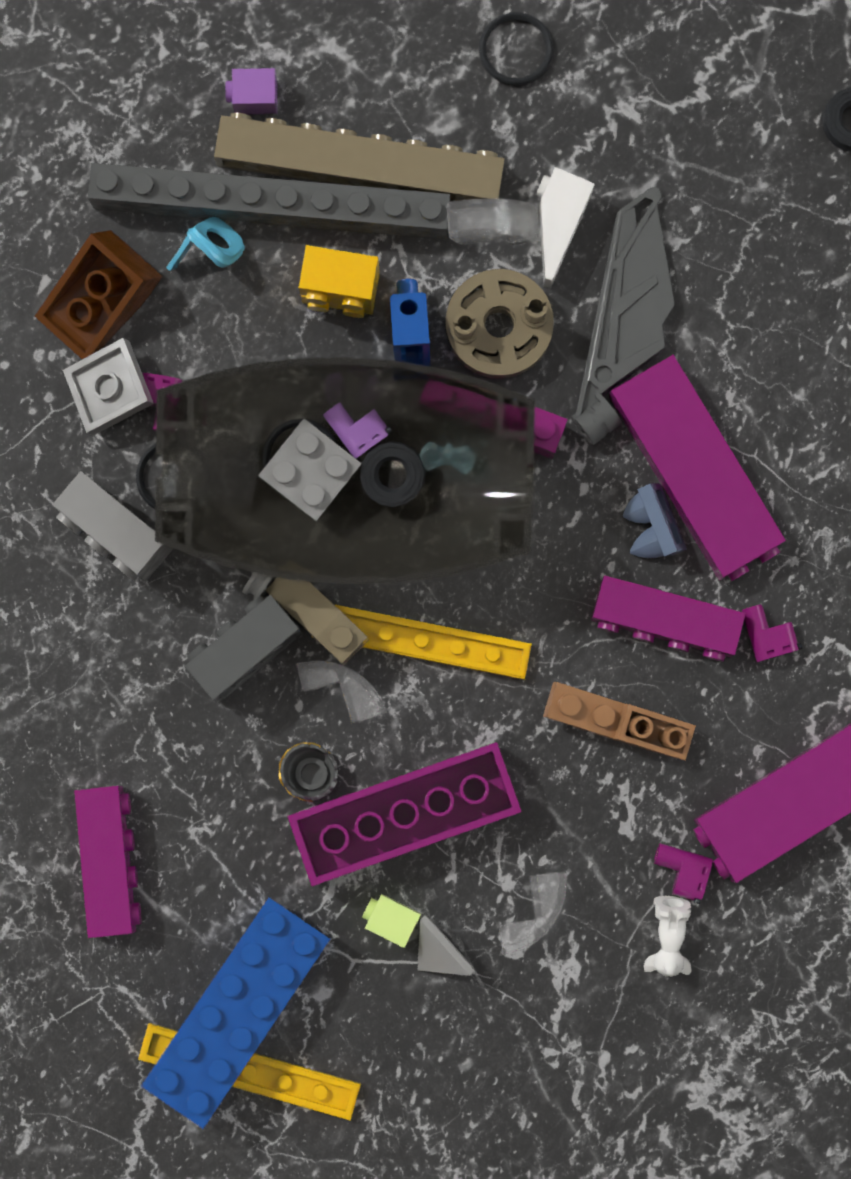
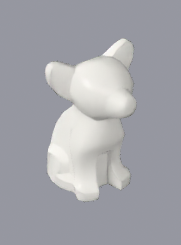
[644,896,691,976]

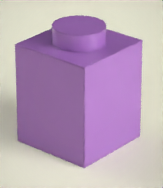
[225,68,277,114]

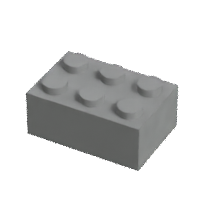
[52,471,174,581]

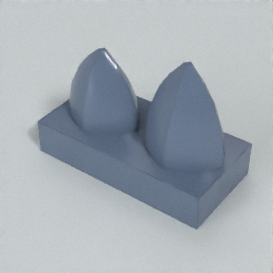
[623,483,687,558]

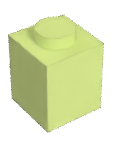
[362,894,421,948]

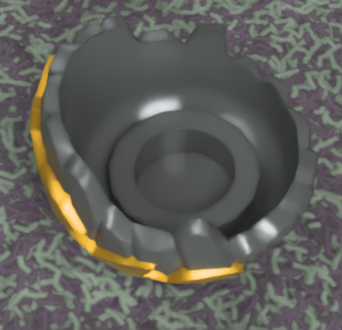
[279,742,338,802]

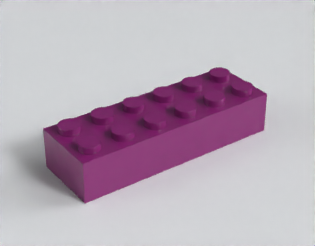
[287,742,522,887]

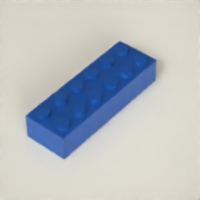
[141,898,330,1129]

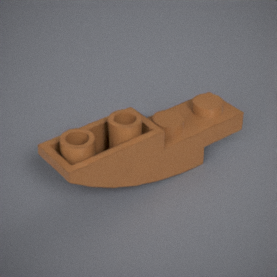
[543,682,696,761]

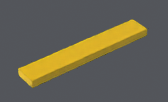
[311,605,532,680]
[138,1023,361,1121]

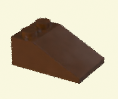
[35,230,163,359]

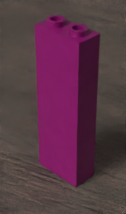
[609,355,786,582]
[693,723,851,883]

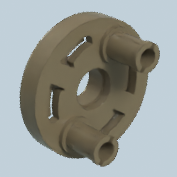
[446,269,554,379]

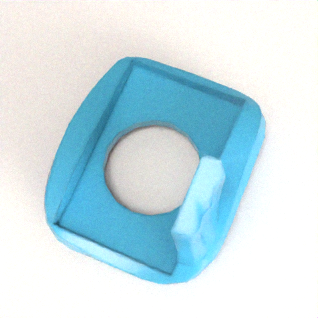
[167,217,245,271]

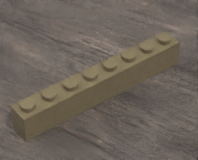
[214,113,504,209]

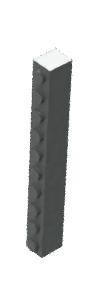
[88,163,450,240]

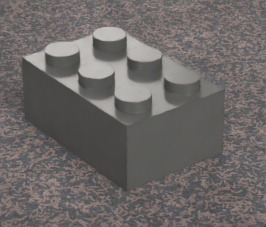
[185,595,303,704]

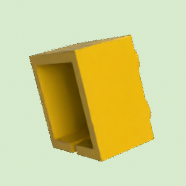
[299,245,380,318]

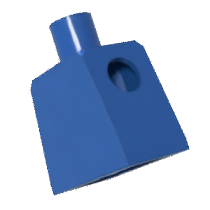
[390,279,431,370]

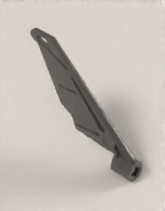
[571,187,675,445]

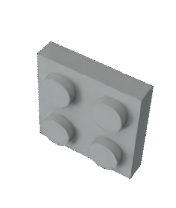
[63,338,154,436]
[258,419,362,522]

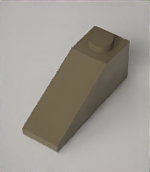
[265,564,369,666]

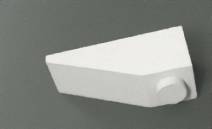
[536,167,595,289]

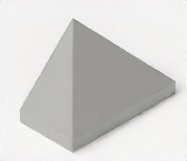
[417,914,475,976]

